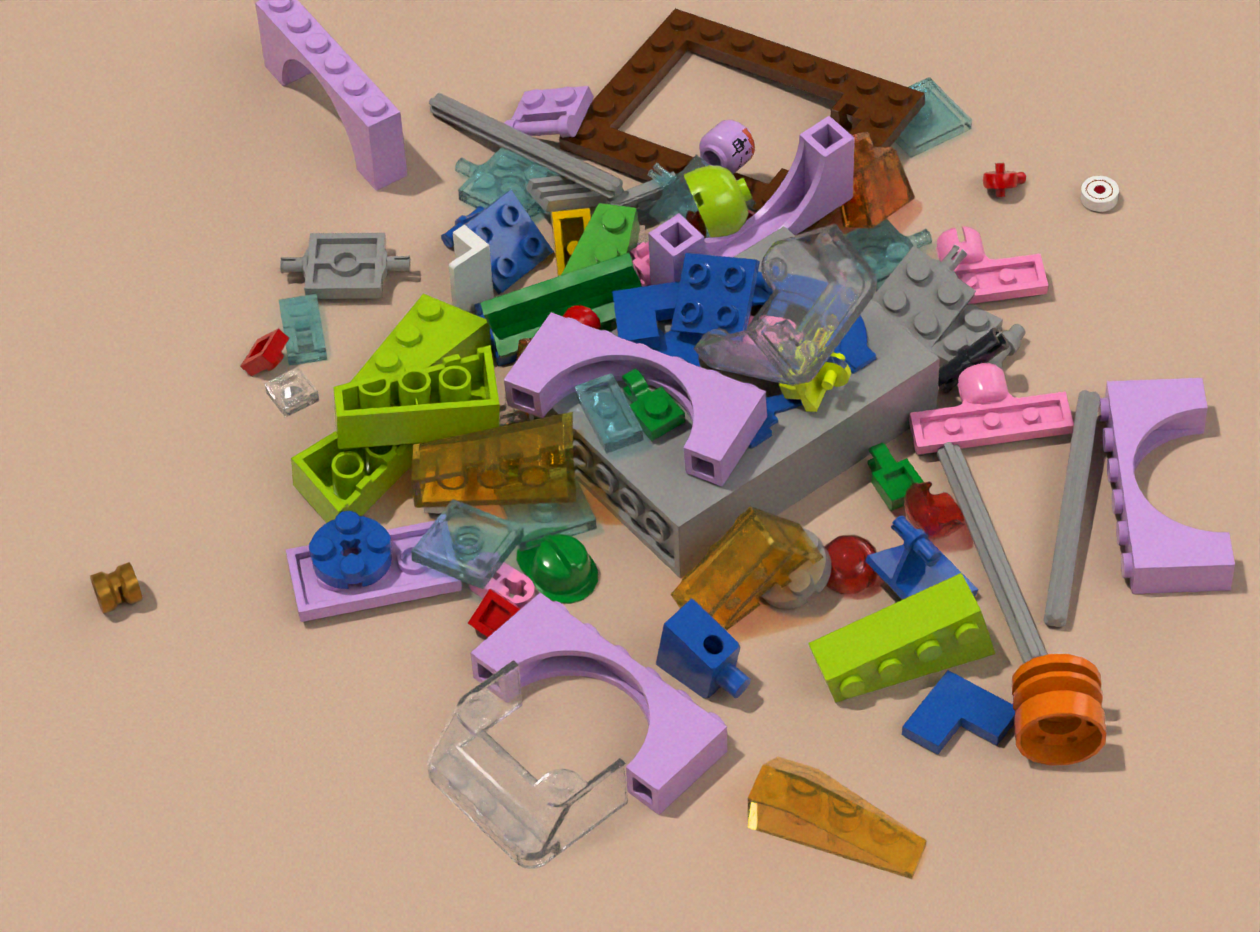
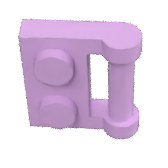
[504,86,594,138]

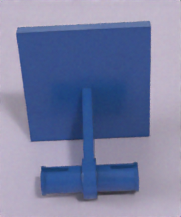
[441,190,554,295]
[671,253,772,339]
[865,515,978,600]

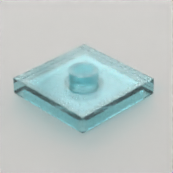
[895,77,972,158]
[494,464,597,552]
[411,499,524,589]

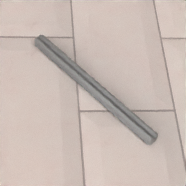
[429,93,624,200]
[1044,390,1100,628]
[937,442,1047,663]

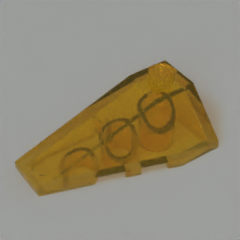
[747,756,927,879]

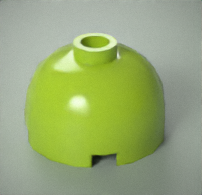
[684,165,753,237]

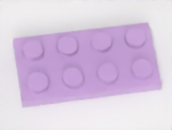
[286,518,462,622]

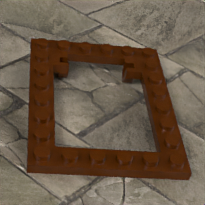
[559,8,925,241]

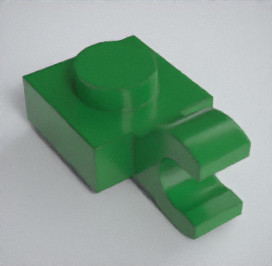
[622,368,685,441]
[867,442,927,511]

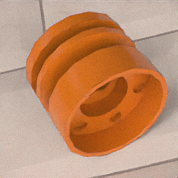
[1011,654,1106,765]

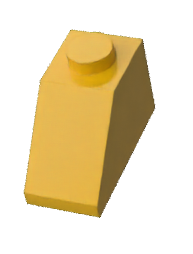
[550,208,591,276]

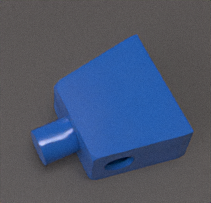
[656,598,751,698]

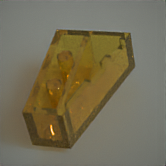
[671,506,824,631]

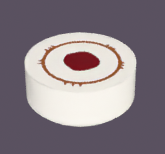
[1080,176,1119,212]

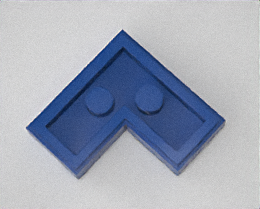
[612,281,680,348]
[902,670,1015,755]

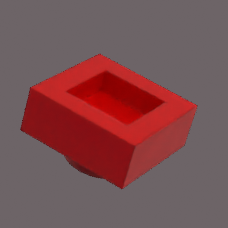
[240,328,290,376]
[468,589,522,637]

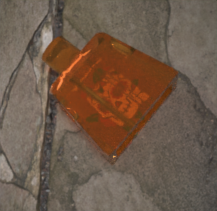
[840,132,915,229]

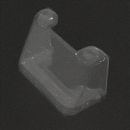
[693,224,877,386]

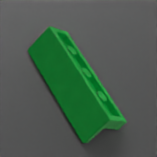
[480,253,642,359]

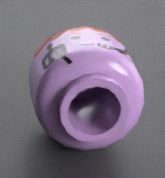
[699,120,755,174]

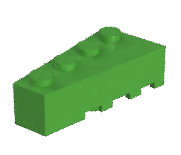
[561,203,640,332]

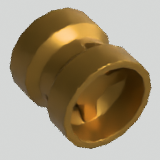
[90,562,143,614]

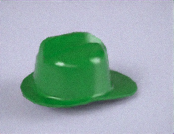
[516,530,598,604]

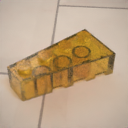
[412,412,577,508]

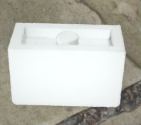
[449,225,494,313]

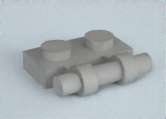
[931,304,1026,369]

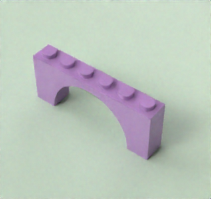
[255,0,407,191]
[648,116,854,285]
[504,312,767,486]
[1098,378,1235,594]
[471,593,728,815]

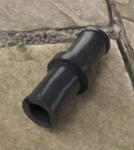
[938,327,1009,392]

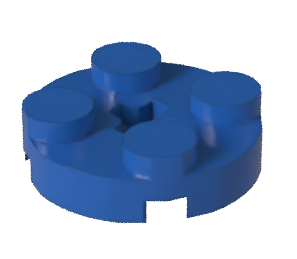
[309,511,392,589]

